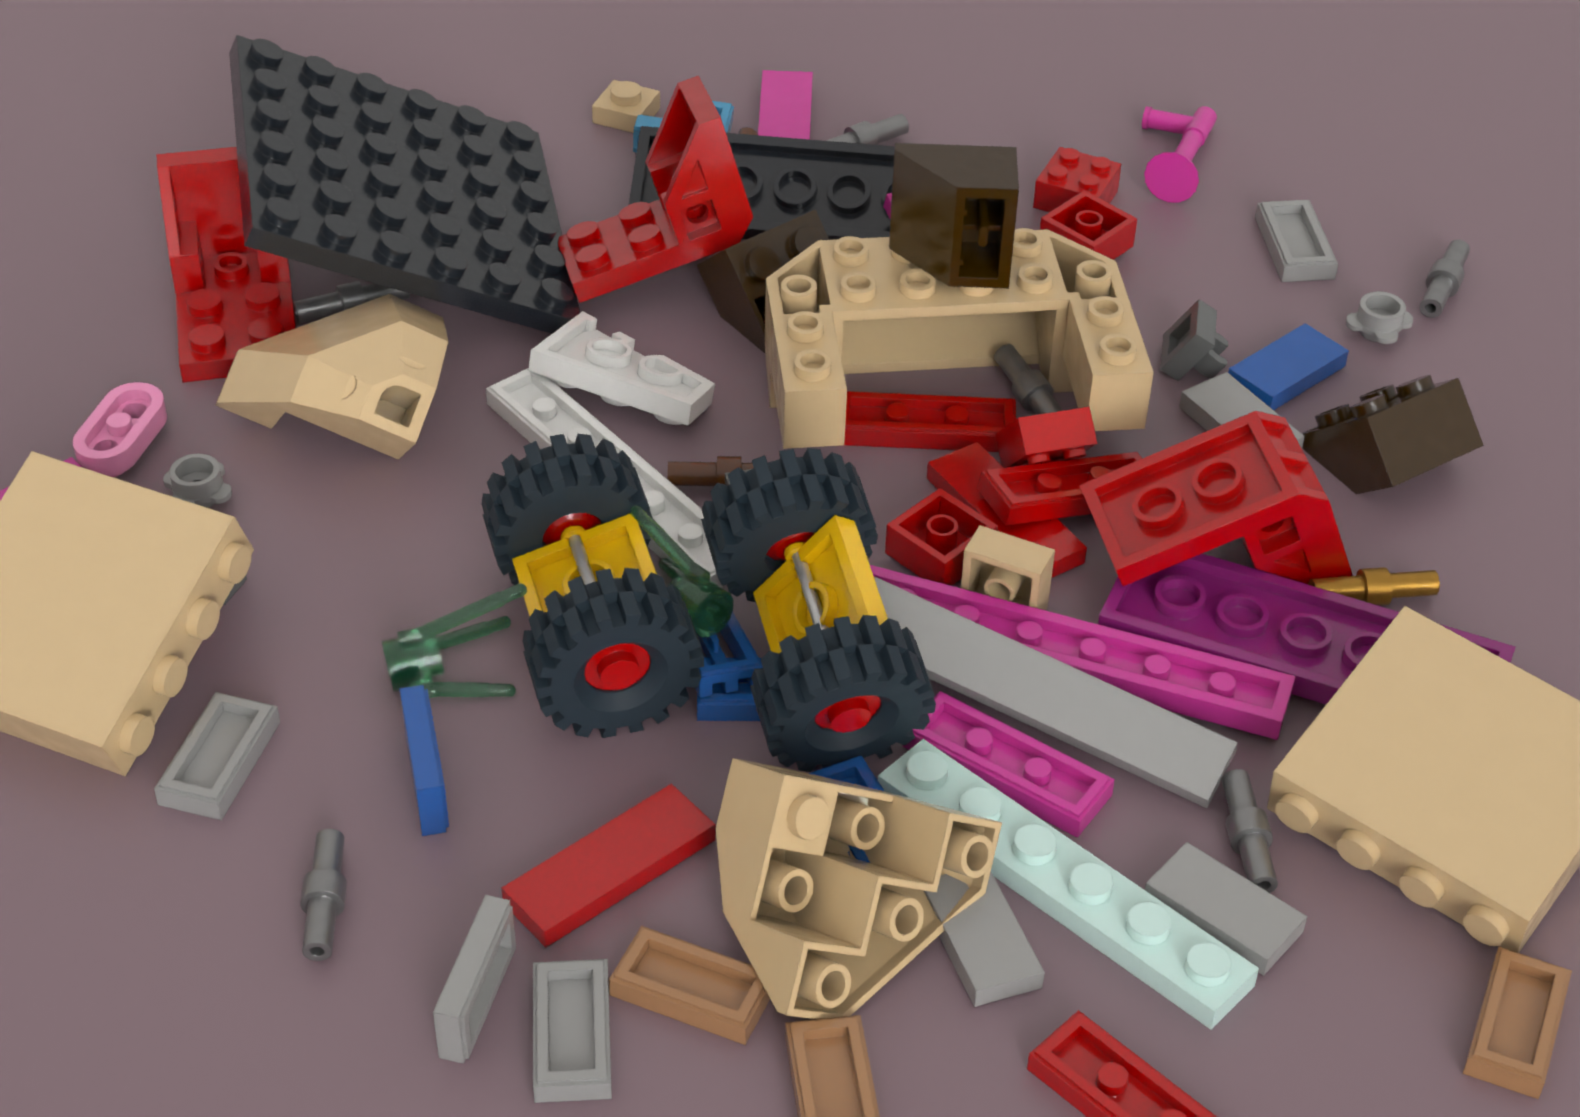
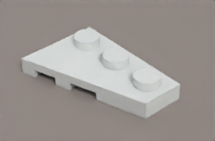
[528,311,715,426]

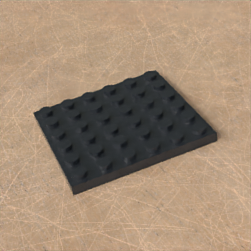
[229,35,580,334]

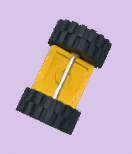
[481,433,704,738]
[701,448,936,772]

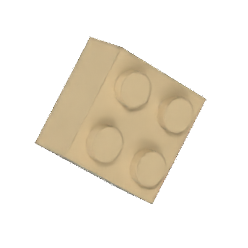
[961,525,1055,611]

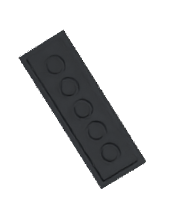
[628,126,895,240]

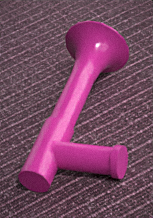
[1142,106,1217,203]

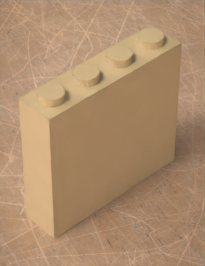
[0,451,254,776]
[1267,606,1580,953]

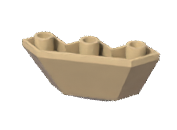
[215,294,448,459]
[716,758,1002,1019]

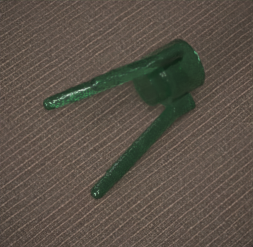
[630,505,734,637]
[381,583,527,698]

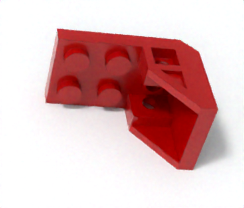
[558,75,753,303]
[156,147,296,383]
[1079,411,1353,586]

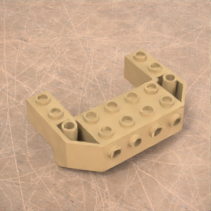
[765,228,1154,449]

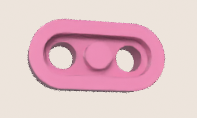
[73,382,167,477]

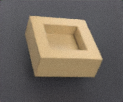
[592,80,660,133]

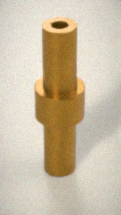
[1308,567,1440,606]

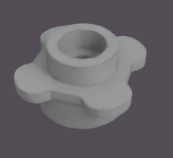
[1346,291,1413,344]
[163,453,232,508]

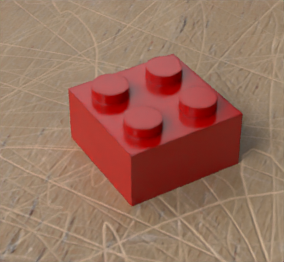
[1033,147,1122,212]
[1040,190,1137,260]
[995,406,1098,468]
[885,488,998,586]

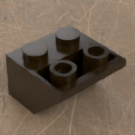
[889,143,1019,289]
[697,209,829,353]
[1302,375,1484,494]

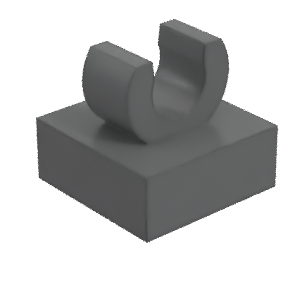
[1160,299,1228,381]

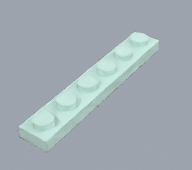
[878,739,1259,1029]

